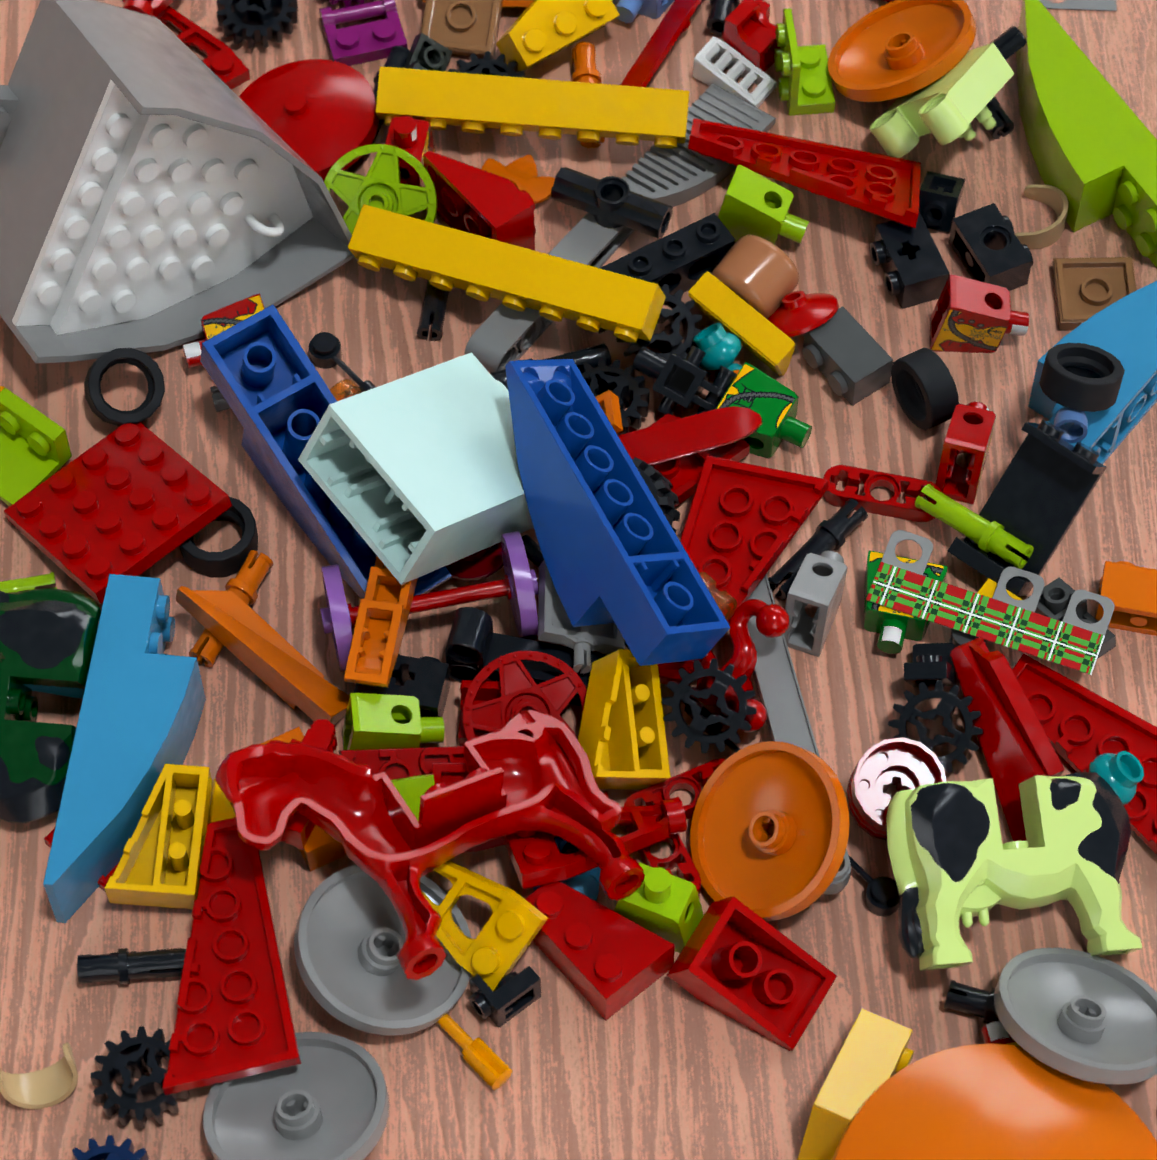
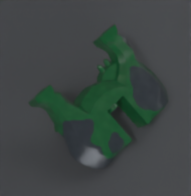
[0,588,101,823]

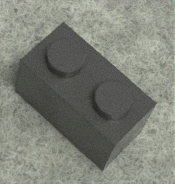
[802,306,893,406]

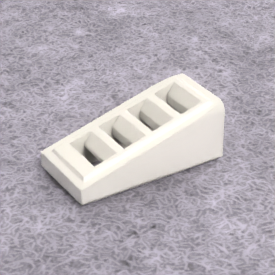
[693,36,777,108]

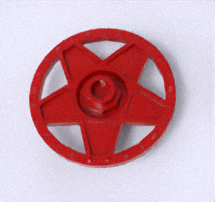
[462,651,587,741]

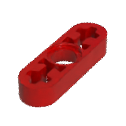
[823,465,941,522]

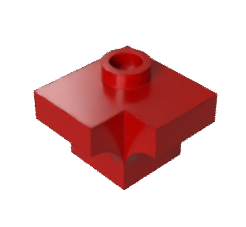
[722,0,780,72]

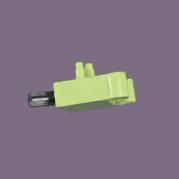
[869,26,1026,158]

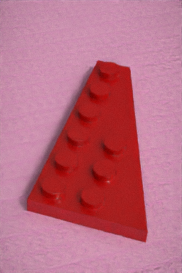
[688,118,921,228]
[658,456,829,685]
[1012,654,1157,855]
[162,817,301,1095]

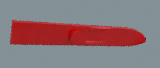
[620,0,702,87]
[618,406,762,465]

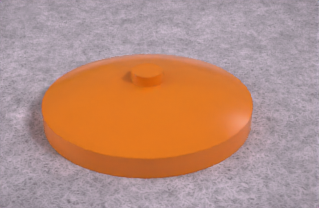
[828,0,977,102]
[690,741,849,921]

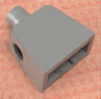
[784,550,848,657]

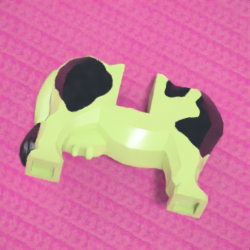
[886,772,1142,971]

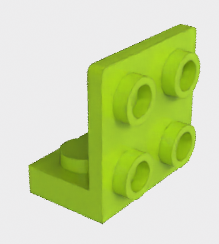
[774,8,835,116]
[0,388,72,506]

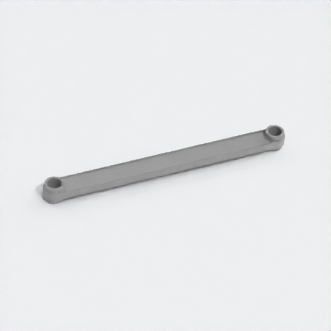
[747,574,851,895]

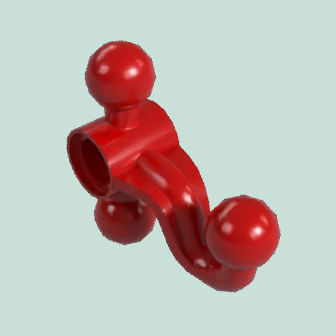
[696,599,789,733]

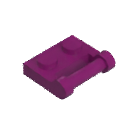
[319,0,408,66]

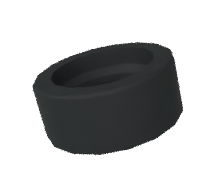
[1039,343,1124,412]
[84,348,165,426]
[891,348,959,430]
[179,497,258,577]

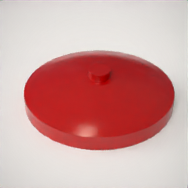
[239,59,379,181]

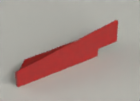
[950,638,1065,841]

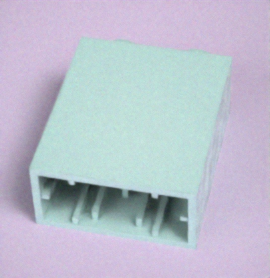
[298,352,534,585]

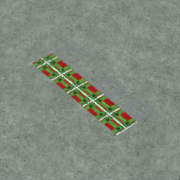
[866,530,1115,675]

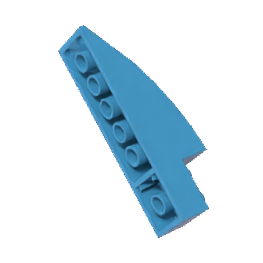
[1028,281,1157,464]
[43,574,206,923]

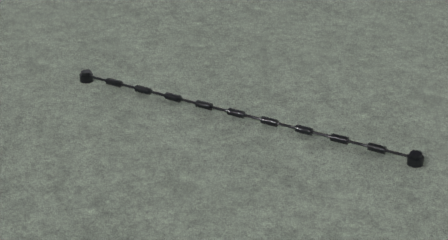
[309,332,900,916]

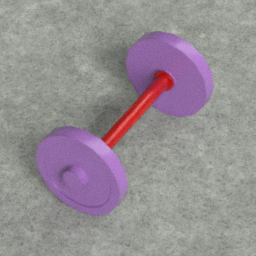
[320,531,539,672]

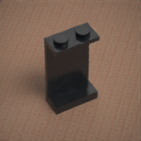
[948,420,1107,596]

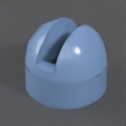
[1054,407,1088,443]

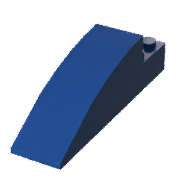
[200,304,452,599]
[505,359,731,666]

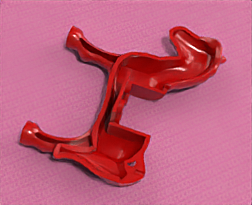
[215,710,645,980]

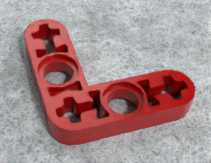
[624,758,726,897]

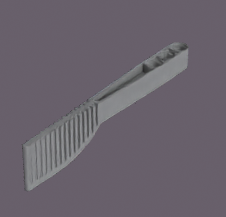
[464,84,776,372]

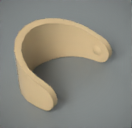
[1015,184,1069,250]
[0,1043,78,1109]

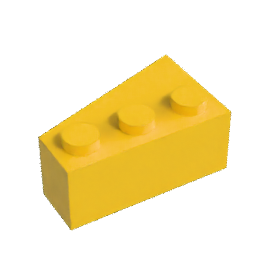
[496,0,620,71]
[578,649,671,790]
[105,764,213,910]
[797,1008,915,1160]

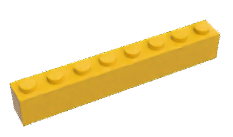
[376,66,689,149]
[347,204,666,343]

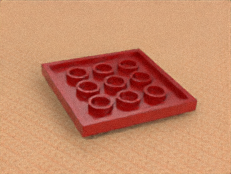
[4,422,232,604]

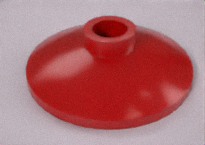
[768,291,839,337]

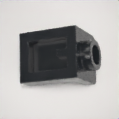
[919,171,965,232]
[904,643,957,687]
[469,966,541,1028]

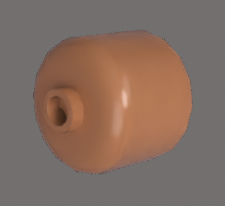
[712,235,799,319]

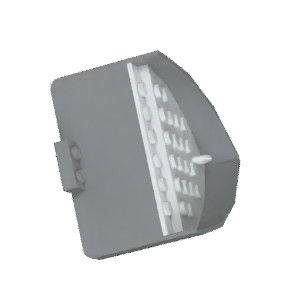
[0,0,355,364]

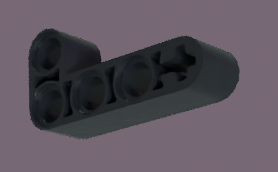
[445,607,606,706]

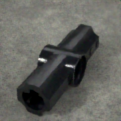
[551,167,673,239]

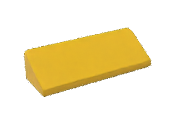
[688,272,795,376]

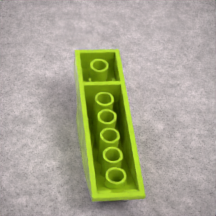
[1016,0,1157,268]

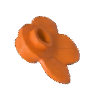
[481,154,555,204]

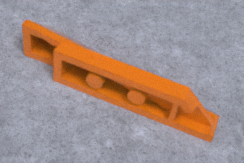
[175,586,349,725]

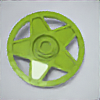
[324,144,437,258]

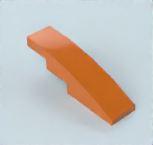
[344,556,418,687]

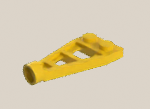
[421,860,548,991]

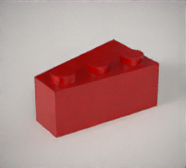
[525,881,675,1021]

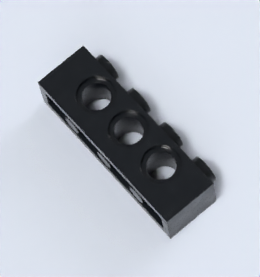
[598,213,736,334]

